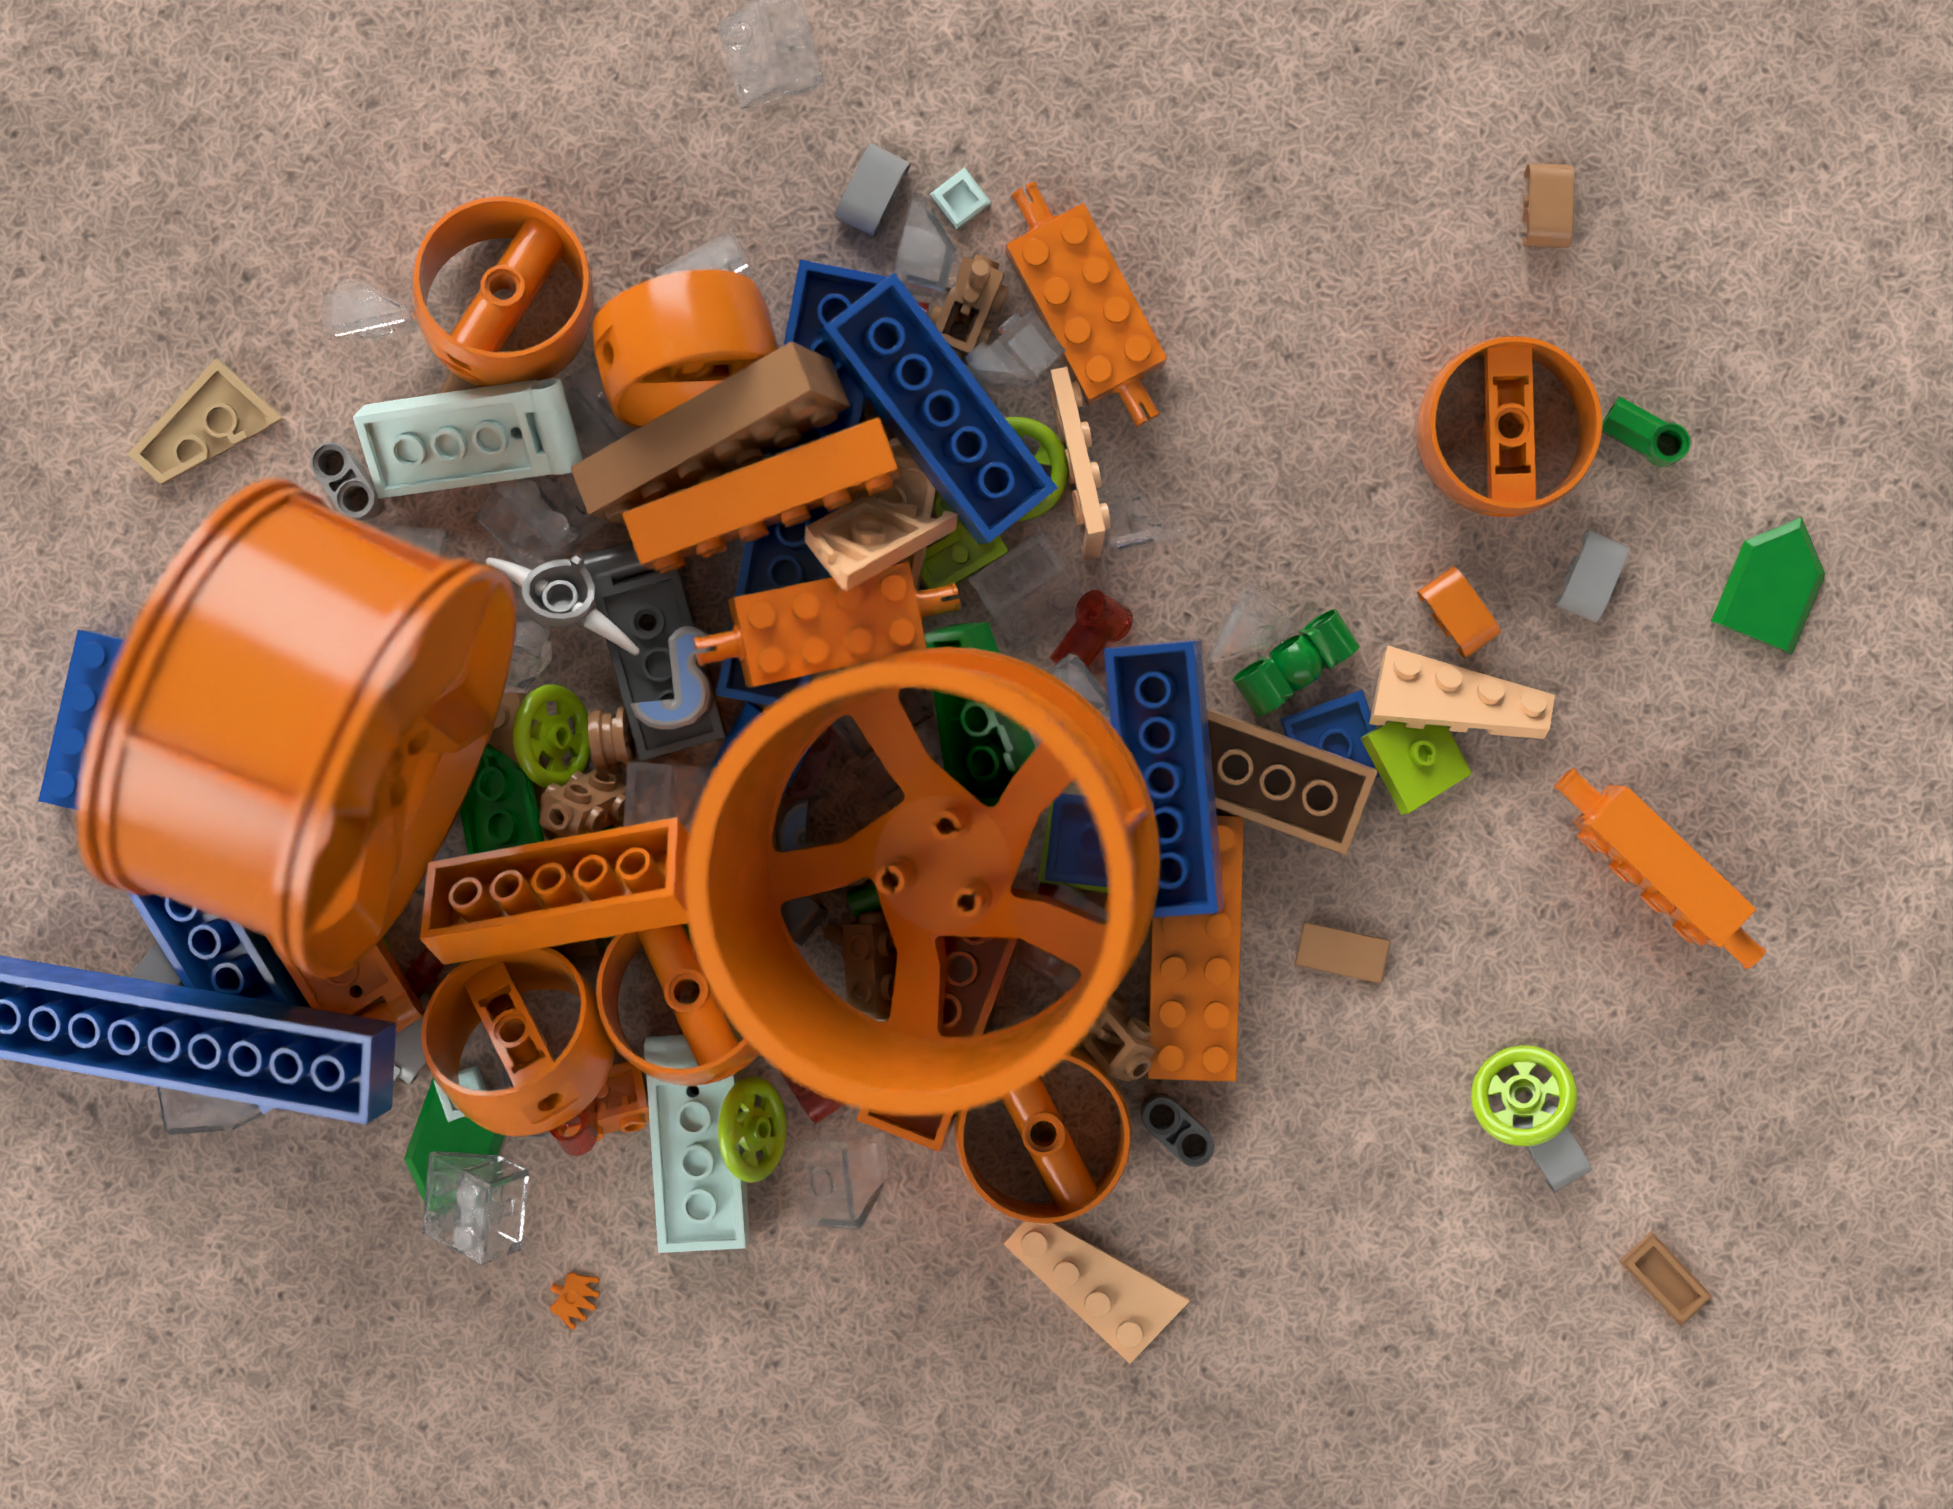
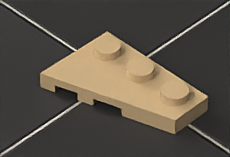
[127,358,284,485]

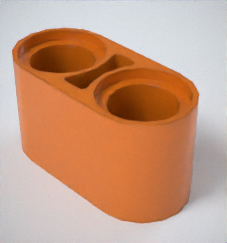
[1417,566,1501,659]

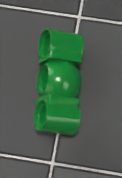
[1232,609,1360,717]

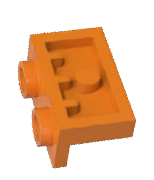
[562,1061,649,1144]

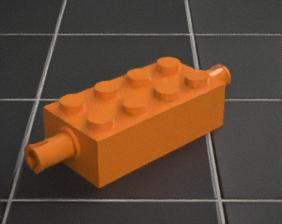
[1005,181,1167,427]
[693,561,961,687]
[1554,767,1766,969]

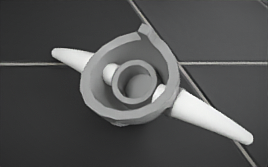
[486,555,640,656]

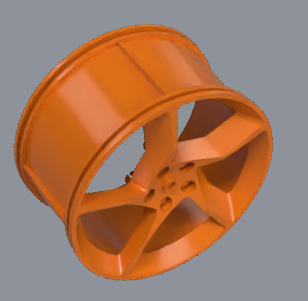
[77,478,517,979]
[685,647,1161,1115]

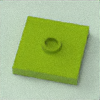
[1360,721,1472,815]

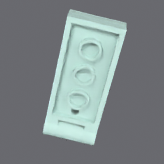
[353,378,583,499]
[644,1034,750,1253]

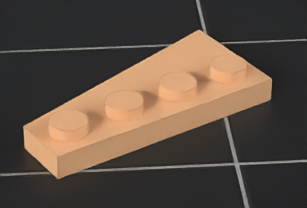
[1049,367,1111,561]
[1369,646,1555,739]
[1003,1221,1190,1364]

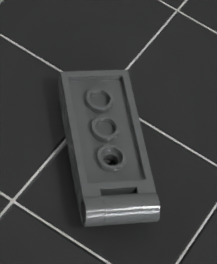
[583,541,728,761]

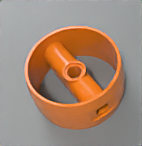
[412,196,594,387]
[593,269,779,428]
[1416,336,1602,517]
[596,923,760,1086]
[421,947,615,1136]
[955,1047,1132,1223]

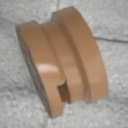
[588,706,636,771]

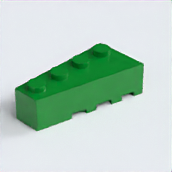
[924,622,1036,807]

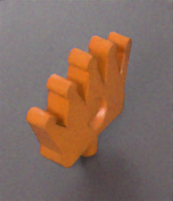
[550,1272,600,1330]

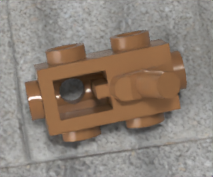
[930,254,1009,359]
[538,770,631,840]
[824,911,897,1020]
[1058,991,1157,1082]

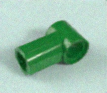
[1602,396,1691,467]

